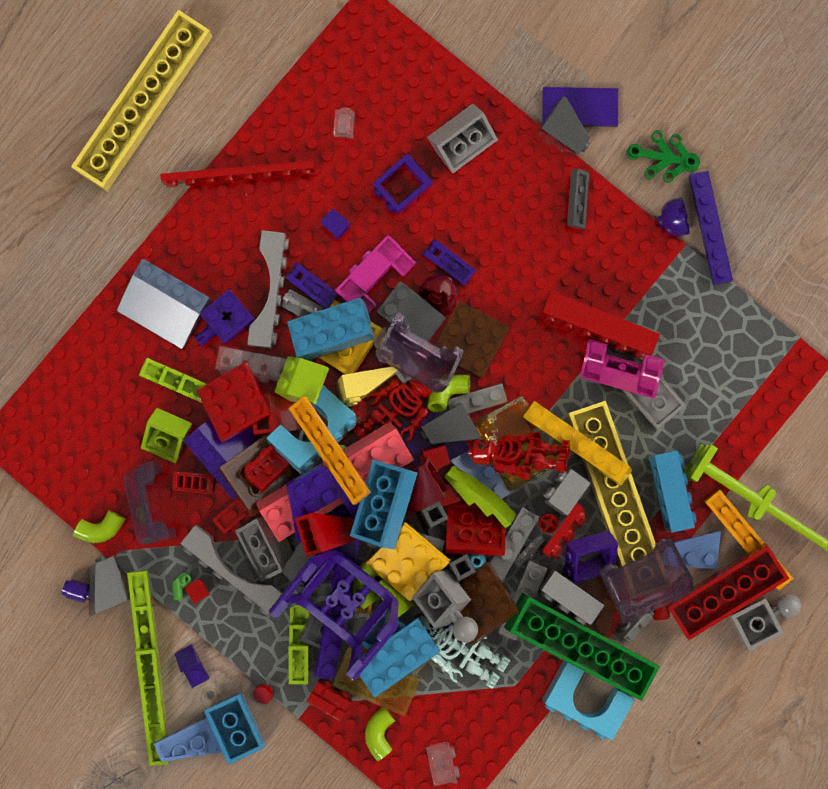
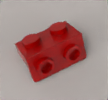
[244,444,290,493]

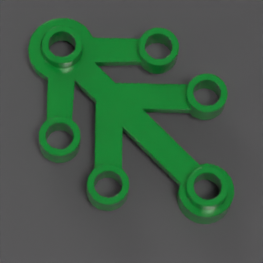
[626,130,700,183]

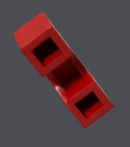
[419,443,461,507]

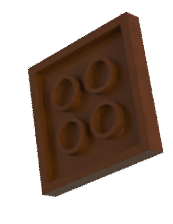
[432,301,510,379]
[218,435,296,517]
[459,562,519,645]
[554,564,622,635]

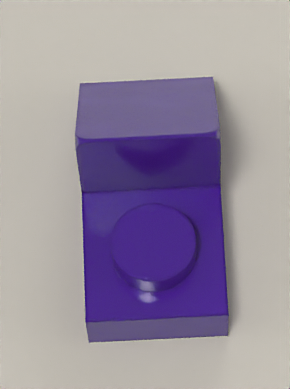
[175,644,210,688]

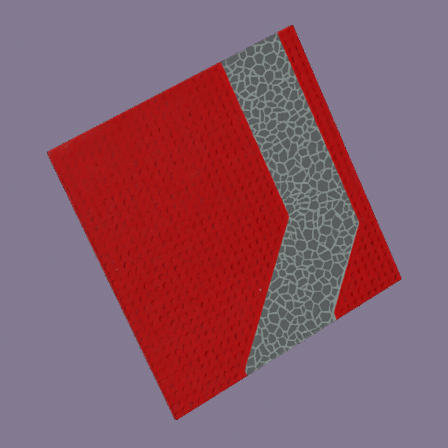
[0,0,828,789]

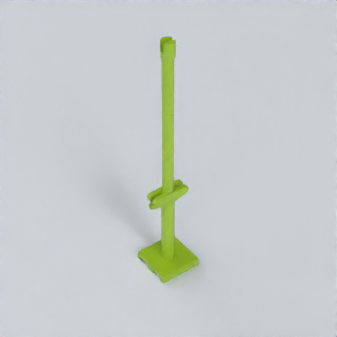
[683,444,828,551]

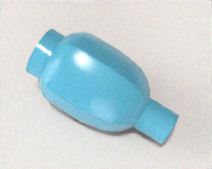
[468,554,486,570]

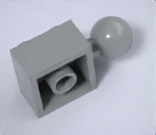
[412,569,478,643]
[728,594,802,651]

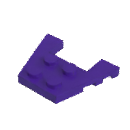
[286,464,360,543]

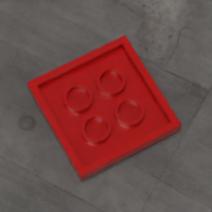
[196,362,272,442]
[446,502,505,556]
[542,503,587,561]

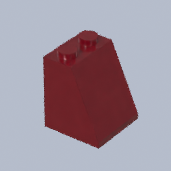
[405,457,449,517]

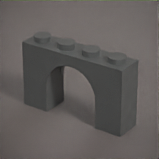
[415,501,476,581]

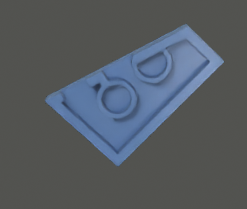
[450,451,510,499]
[660,530,721,569]
[153,717,223,762]

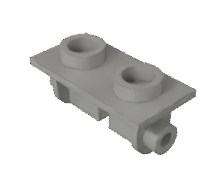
[281,289,323,317]
[616,603,654,642]

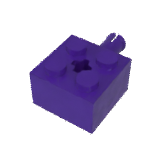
[194,289,255,347]

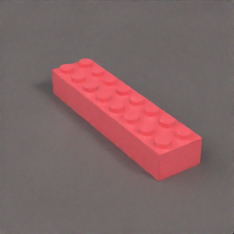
[256,422,414,542]

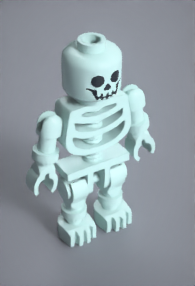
[419,616,510,689]

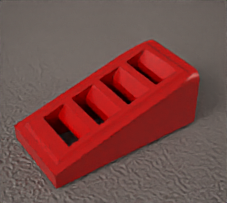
[172,471,214,494]

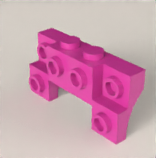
[335,235,416,314]
[580,339,665,399]

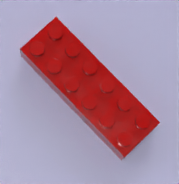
[539,291,660,360]
[666,543,789,641]

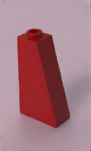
[295,513,359,557]

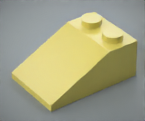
[336,366,400,407]

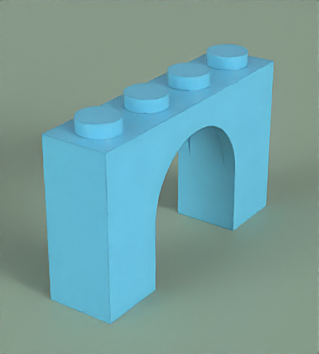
[267,385,357,475]
[542,660,635,740]

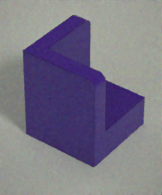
[321,209,351,241]

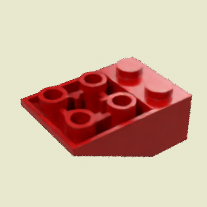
[253,393,303,436]

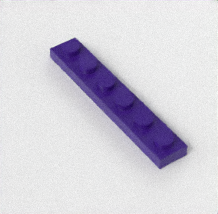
[688,171,733,285]
[314,562,353,680]

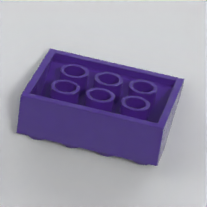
[183,419,260,500]

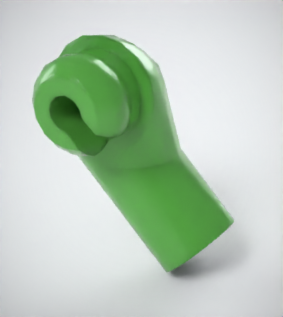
[172,573,191,600]

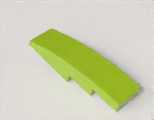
[138,358,207,403]
[444,465,517,528]
[289,605,310,684]

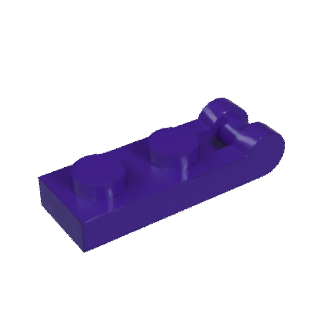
[422,239,476,286]
[285,262,338,309]

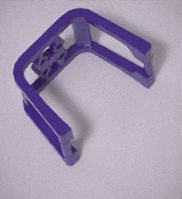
[268,549,399,680]

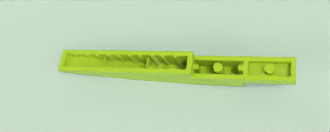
[127,570,169,766]

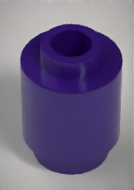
[62,579,90,603]

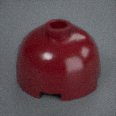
[418,275,458,312]

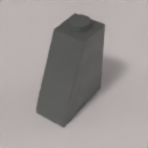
[540,96,590,154]
[420,403,481,444]
[89,555,130,617]

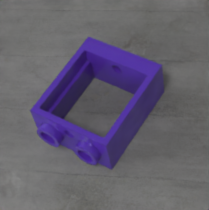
[373,153,433,215]
[563,530,618,584]

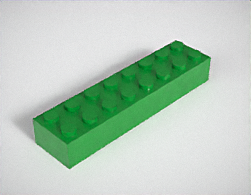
[504,593,660,701]

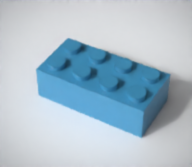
[287,298,375,361]
[648,450,696,533]
[350,459,417,550]
[359,617,441,698]

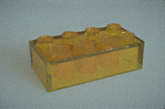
[333,647,420,716]

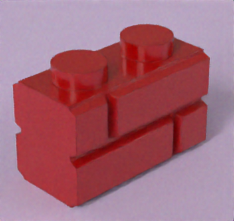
[306,679,352,721]

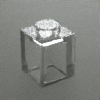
[333,108,355,138]

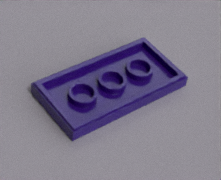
[542,87,618,127]

